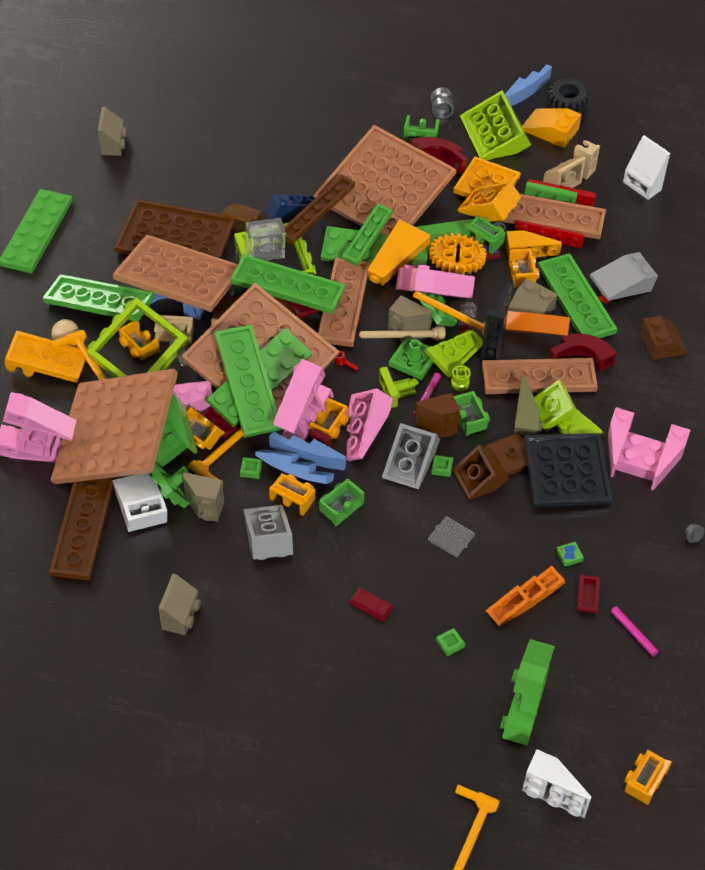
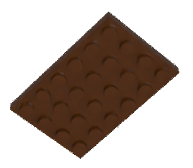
[114,199,236,259]

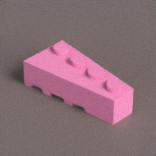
[174,381,212,413]

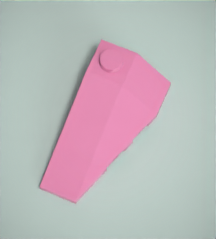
[347,388,393,461]

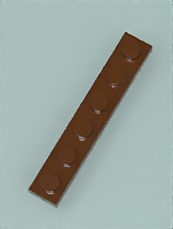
[278,175,355,245]

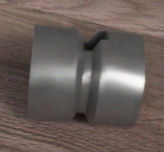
[431,87,454,119]

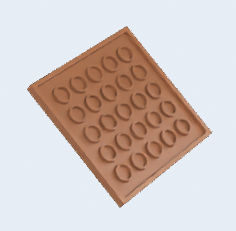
[313,125,456,235]
[181,283,340,411]
[51,369,178,484]

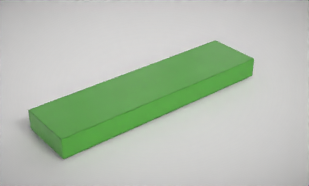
[342,203,393,267]

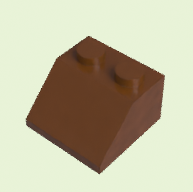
[640,316,687,360]
[414,393,460,438]
[452,445,509,499]

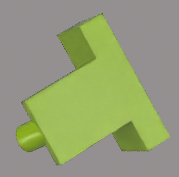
[379,367,418,408]

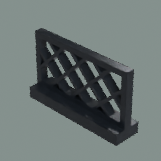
[480,284,512,362]

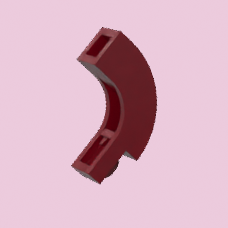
[411,137,468,174]
[549,334,617,372]

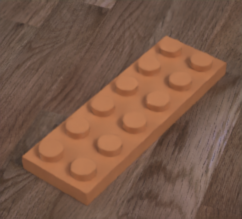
[501,194,606,239]
[318,258,370,347]
[482,358,598,394]

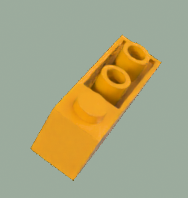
[505,230,562,259]

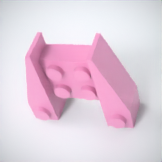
[396,265,475,298]
[273,359,334,441]
[0,392,77,462]
[608,407,690,490]

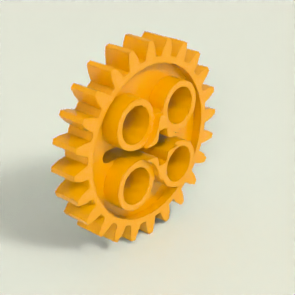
[429,233,487,275]

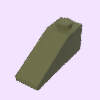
[514,376,543,436]

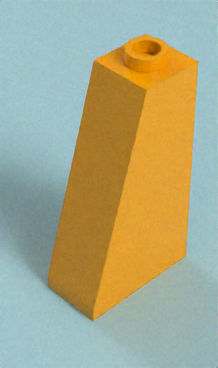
[367,219,430,285]

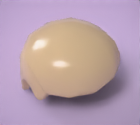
[52,319,80,340]

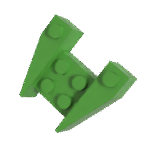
[155,391,198,468]
[500,639,555,745]

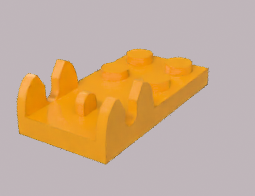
[5,331,86,383]

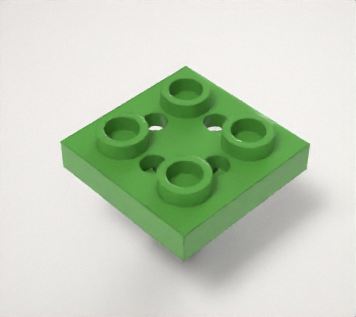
[420,292,458,327]
[389,338,434,380]
[150,464,191,508]

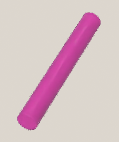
[413,373,441,417]
[611,606,659,657]

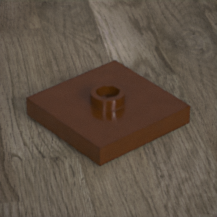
[485,433,528,476]

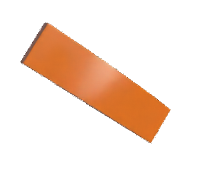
[506,311,570,336]
[486,566,566,626]

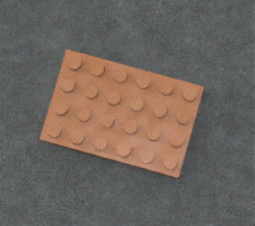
[113,235,238,312]

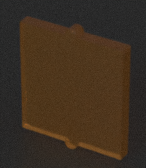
[222,203,261,223]

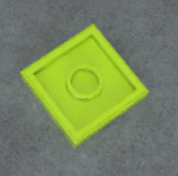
[534,379,577,432]

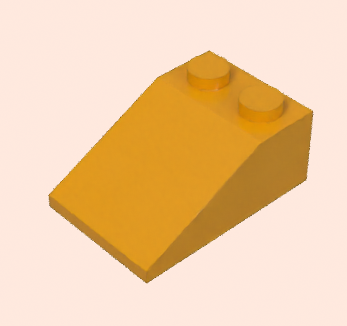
[522,108,581,148]
[457,181,521,222]

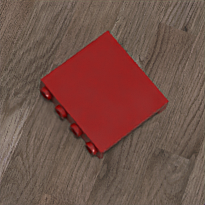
[514,179,596,248]

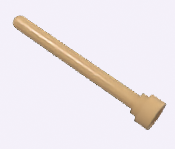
[359,326,445,341]

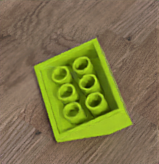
[460,91,531,160]

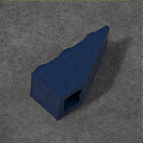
[264,194,315,222]

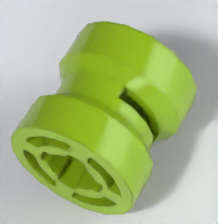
[451,365,471,391]

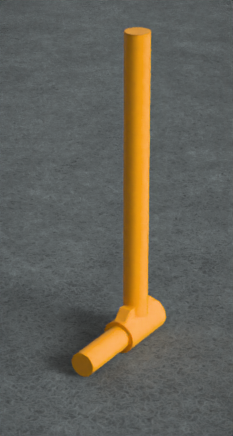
[413,291,485,336]
[49,330,107,380]
[188,428,243,479]
[453,785,500,870]

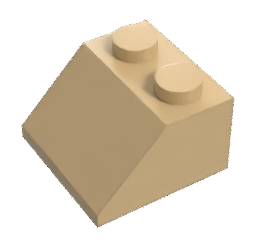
[543,156,586,188]

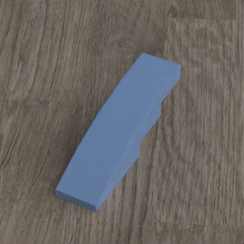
[505,64,552,106]
[269,431,346,470]
[255,449,334,484]

